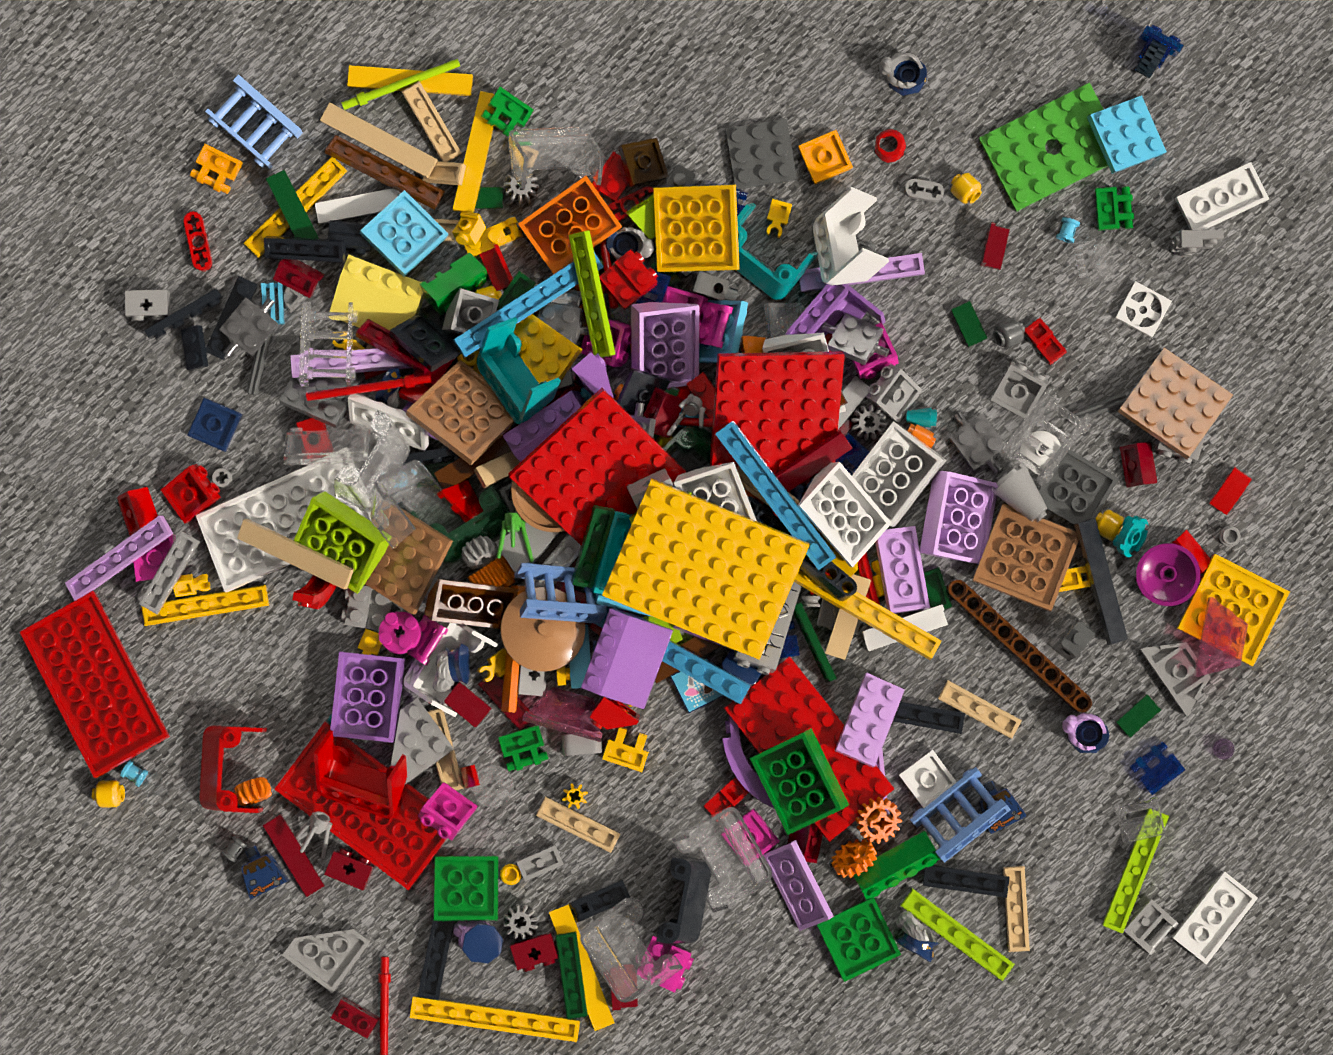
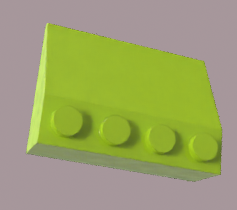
[293,491,392,594]

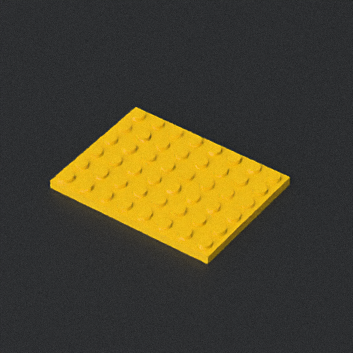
[602,478,810,660]

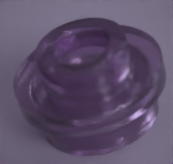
[1213,739,1234,760]

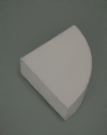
[284,286,305,313]

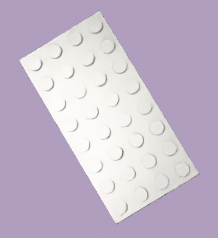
[196,448,378,592]

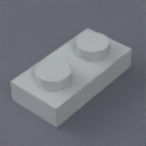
[517,845,564,881]

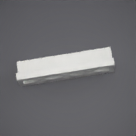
[862,605,948,651]

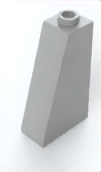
[495,523,562,579]

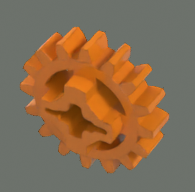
[855,797,902,844]
[831,839,877,878]

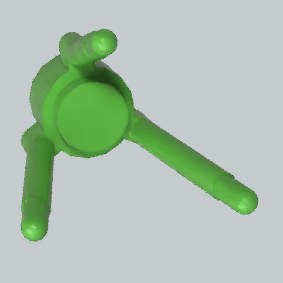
[497,513,534,563]

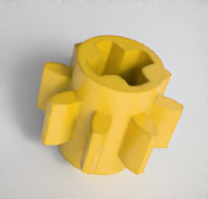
[562,783,588,809]

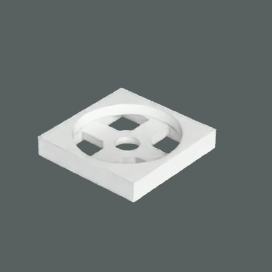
[1115,281,1172,338]

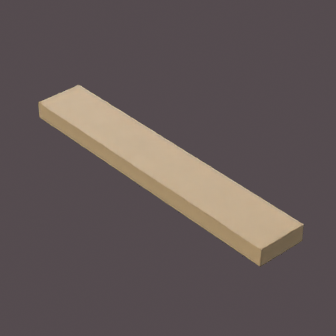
[320,103,438,178]
[237,518,354,589]

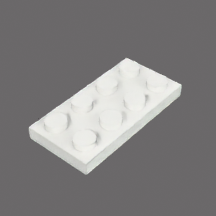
[1175,162,1269,230]
[348,394,429,451]
[1172,871,1258,964]

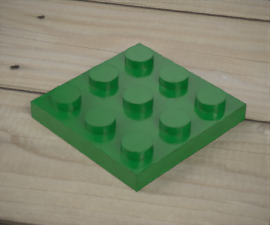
[434,856,498,921]
[817,898,901,982]

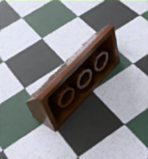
[424,579,519,629]

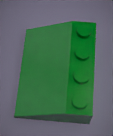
[750,728,849,835]

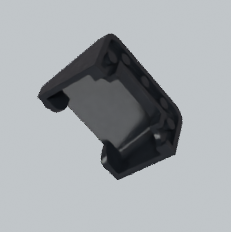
[656,854,712,944]

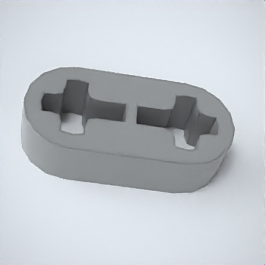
[905,179,944,202]

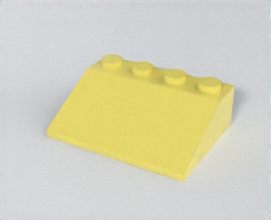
[328,255,425,331]

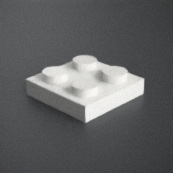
[899,750,956,808]

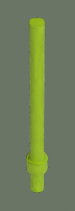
[341,58,460,110]

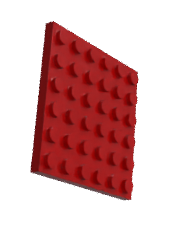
[710,351,845,474]
[508,387,686,546]

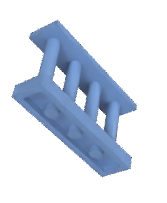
[514,563,607,624]
[910,767,1010,863]

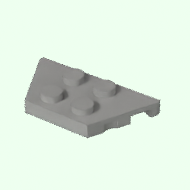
[1140,642,1210,717]

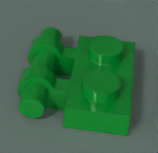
[481,87,534,140]
[1094,187,1135,231]
[498,725,549,771]

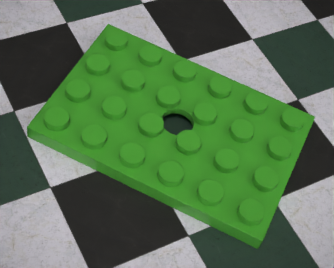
[979,83,1108,212]

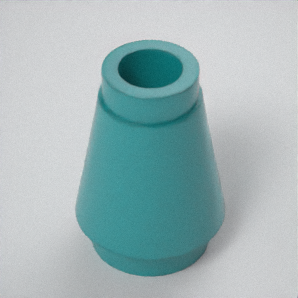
[907,407,937,428]

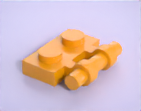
[190,144,243,194]

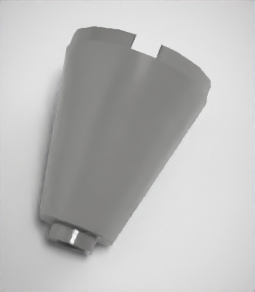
[991,463,1048,522]

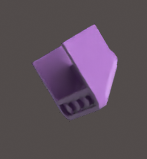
[786,284,886,336]

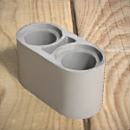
[561,731,602,756]

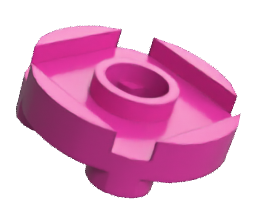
[378,612,421,654]

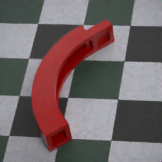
[292,575,336,610]

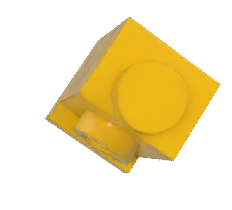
[452,211,486,246]

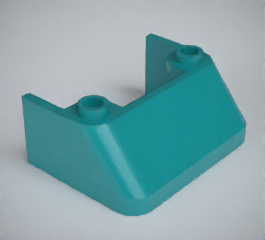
[737,203,818,300]
[477,317,561,424]

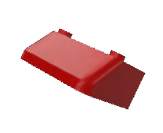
[199,725,267,813]
[314,730,407,818]

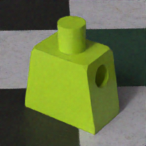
[626,194,656,239]

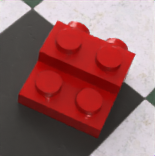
[599,249,658,311]
[161,464,221,524]

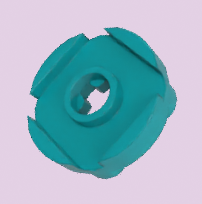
[1113,515,1149,557]

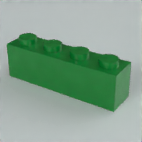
[853,831,940,900]

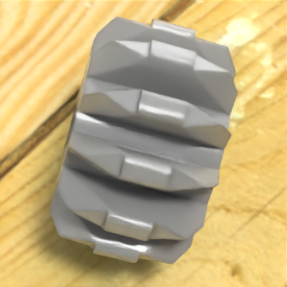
[504,168,539,204]
[851,405,886,441]
[461,536,498,570]
[503,904,539,940]

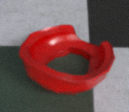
[875,129,906,163]

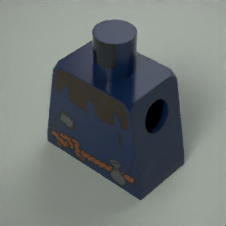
[979,780,1026,834]
[241,846,289,900]

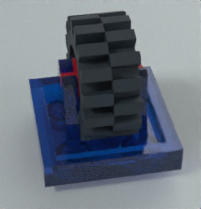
[1135,25,1184,78]

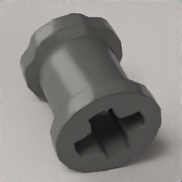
[221,835,249,863]

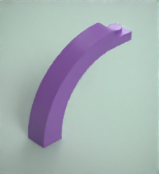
[722,716,774,808]

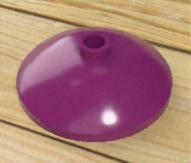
[1136,543,1200,606]

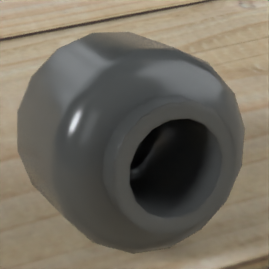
[993,318,1025,348]

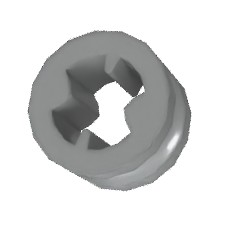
[212,468,232,488]
[802,596,820,607]

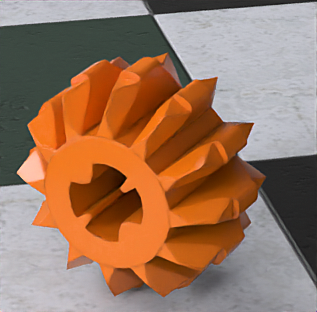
[234,777,272,806]

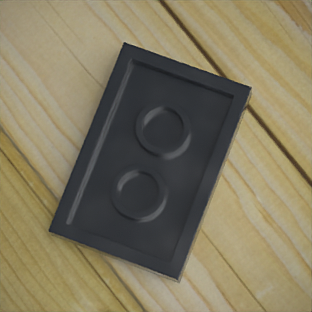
[389,312,462,372]

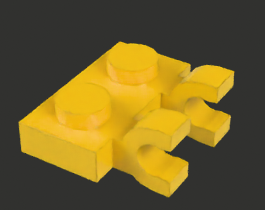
[602,727,649,772]

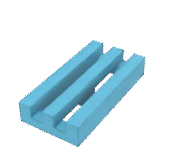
[261,282,285,324]

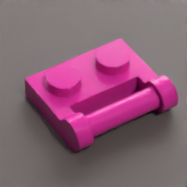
[699,302,733,348]
[407,615,449,666]

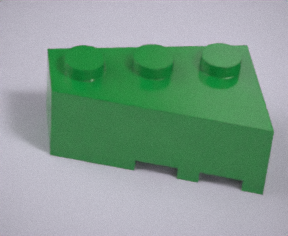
[420,253,488,317]

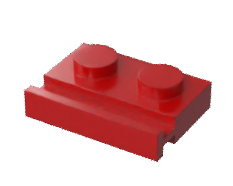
[592,151,629,202]

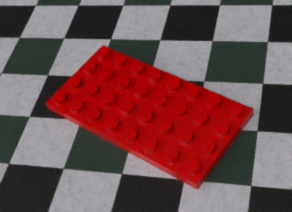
[20,591,170,778]
[724,656,895,842]
[275,721,447,890]

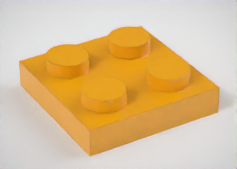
[798,130,853,185]

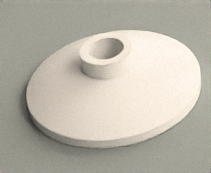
[1020,431,1062,472]

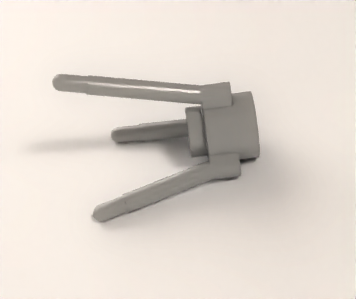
[667,394,705,436]
[295,811,333,859]

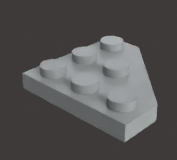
[391,698,454,785]
[282,928,371,993]

